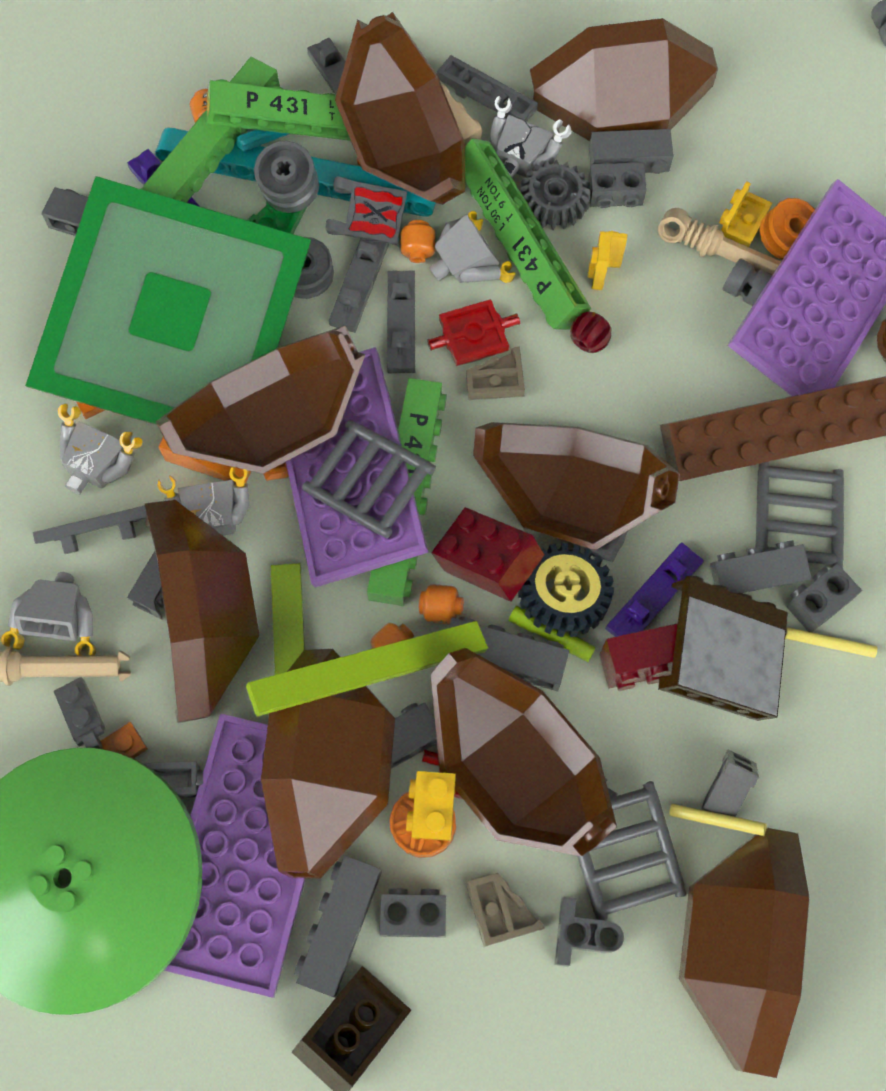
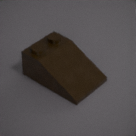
[291,966,411,1091]

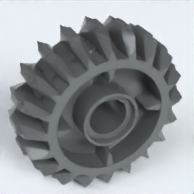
[519,159,591,230]

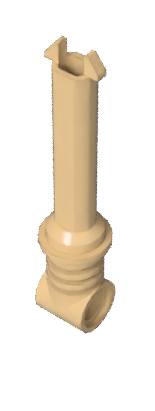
[658,208,781,275]
[0,647,131,686]

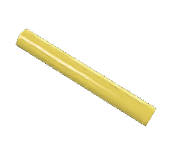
[785,627,878,658]
[669,804,767,836]

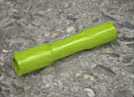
[508,605,596,662]

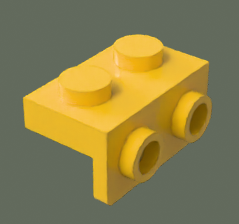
[719,181,772,247]
[588,231,628,290]
[406,771,456,841]

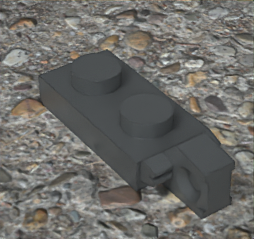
[53,677,106,750]

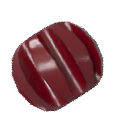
[570,311,612,353]

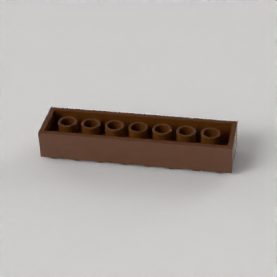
[660,376,886,481]

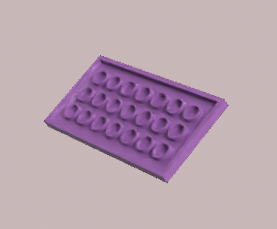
[727,179,886,396]
[286,347,429,588]
[164,713,306,998]

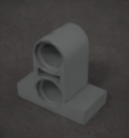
[701,749,759,817]
[554,897,624,967]

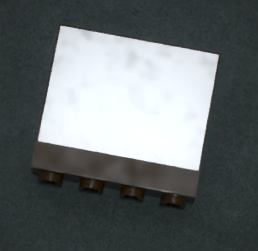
[658,576,788,721]

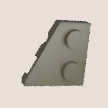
[466,346,525,400]
[465,873,544,947]

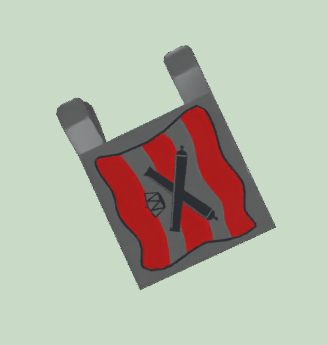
[325,176,407,245]

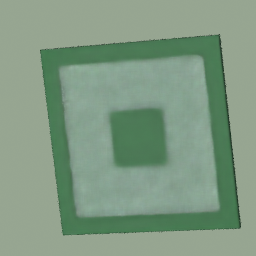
[25,176,311,425]

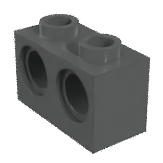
[588,163,647,208]
[786,563,863,632]
[380,888,446,938]

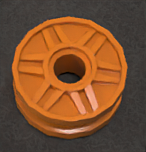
[760,198,815,260]
[390,792,456,858]

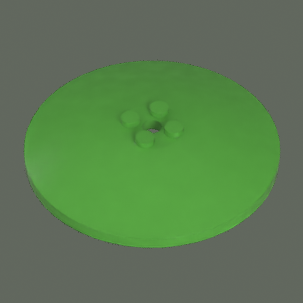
[0,748,203,1015]

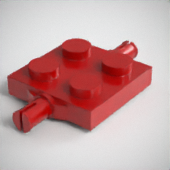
[427,299,520,366]

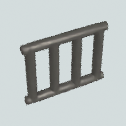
[302,419,436,539]
[755,462,844,569]
[578,781,687,921]

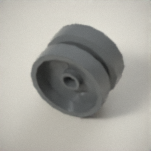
[254,141,319,213]

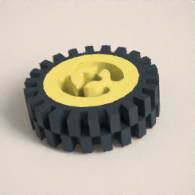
[518,543,614,637]

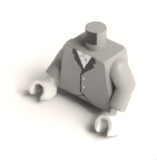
[490,96,572,179]

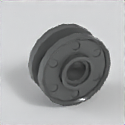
[294,237,334,299]

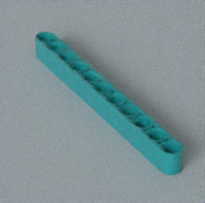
[155,127,436,217]

